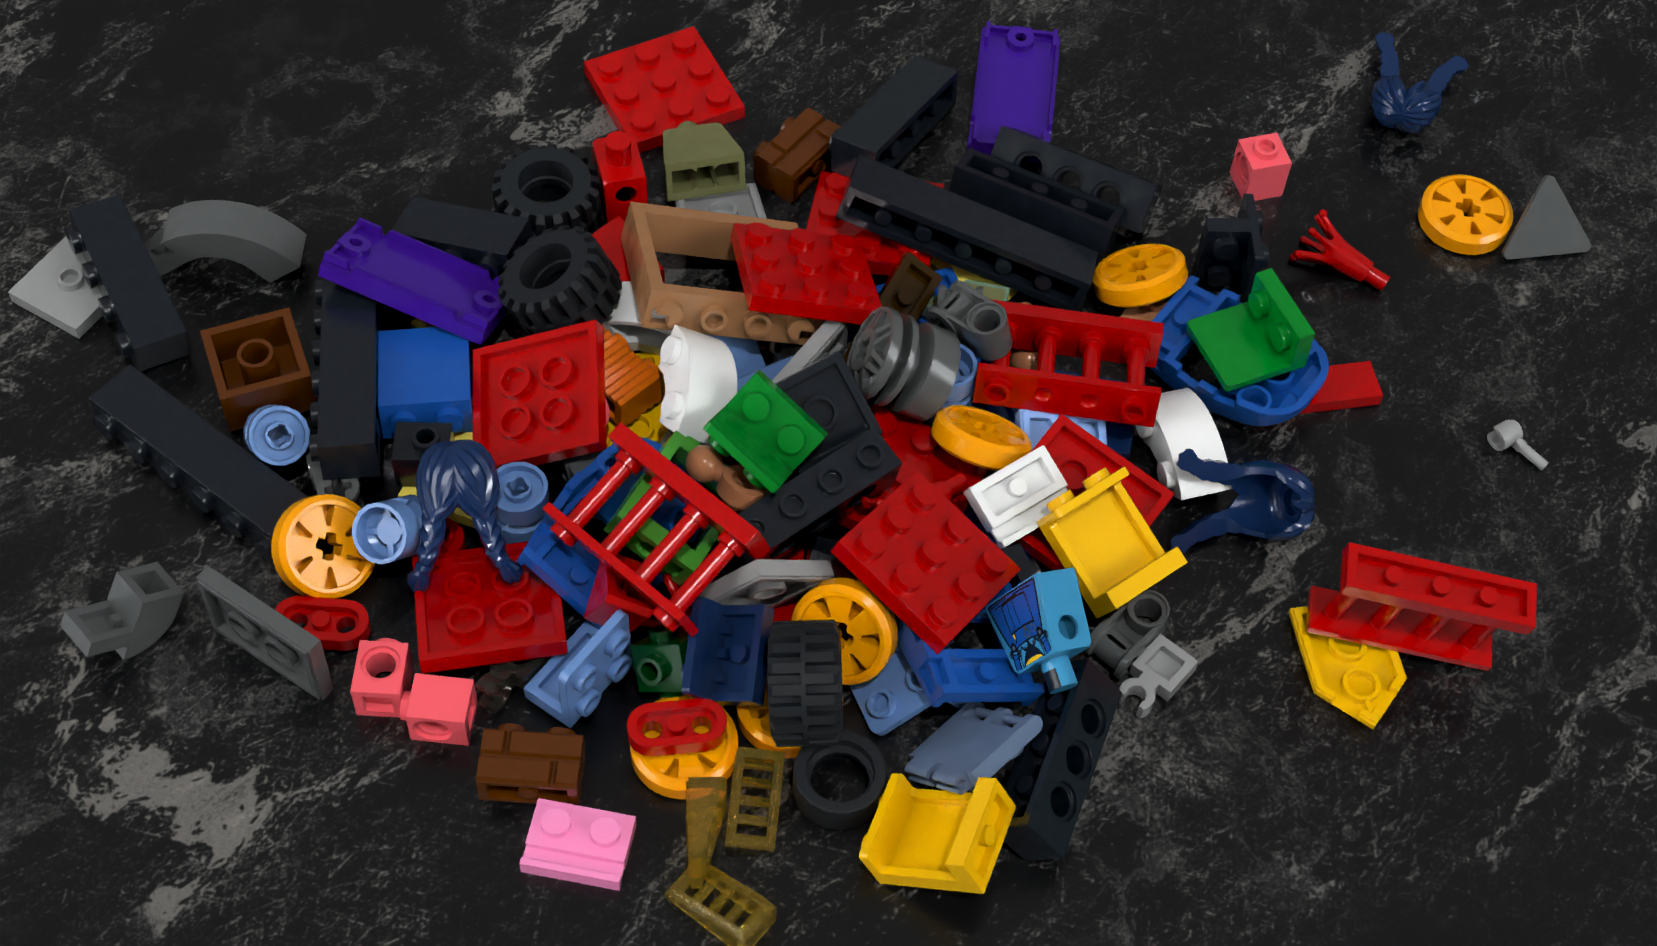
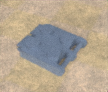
[904,702,1043,795]

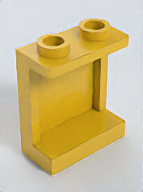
[1036,466,1188,619]
[859,773,1016,894]

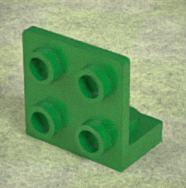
[1186,268,1315,391]
[703,369,828,494]

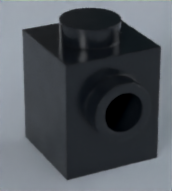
[391,422,455,487]

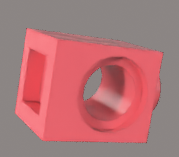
[1229,133,1292,201]
[350,638,414,718]
[400,673,478,746]

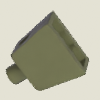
[663,121,746,201]

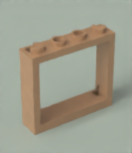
[621,201,823,345]

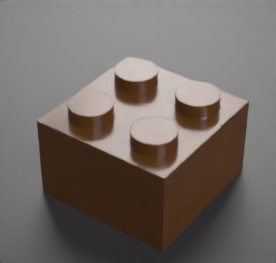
[200,307,317,432]

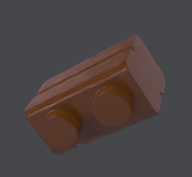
[753,107,841,204]
[476,723,586,806]

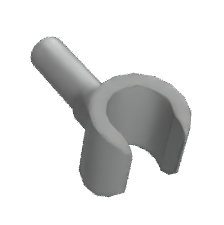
[1487,420,1549,471]

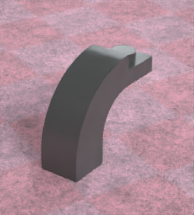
[148,200,307,283]

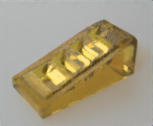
[724,746,785,852]
[686,777,727,889]
[665,857,777,946]

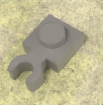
[1119,633,1199,719]

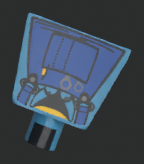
[985,567,1092,694]

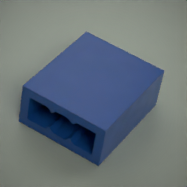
[378,327,473,439]

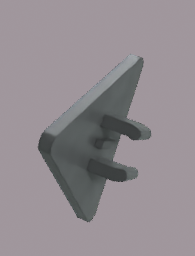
[1501,175,1591,260]

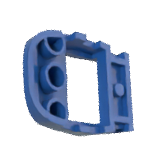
[1149,275,1329,426]
[516,437,702,629]
[893,535,1045,707]

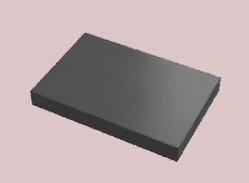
[196,566,334,701]

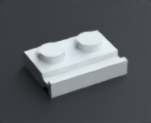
[963,445,1068,549]

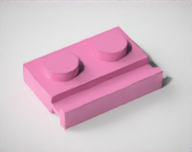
[519,798,637,891]

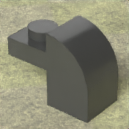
[60,562,184,660]

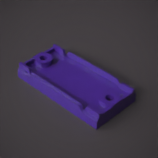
[967,21,1060,163]
[318,217,509,345]

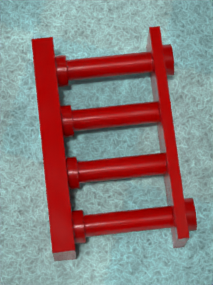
[972,299,1164,427]
[542,422,771,638]
[1306,542,1537,671]

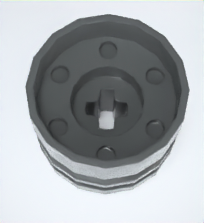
[847,306,961,422]

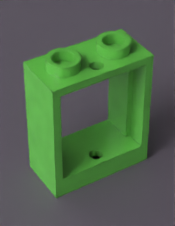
[603,430,736,586]

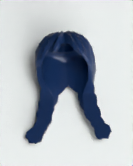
[1371,31,1469,133]
[407,439,524,592]
[1170,448,1316,554]

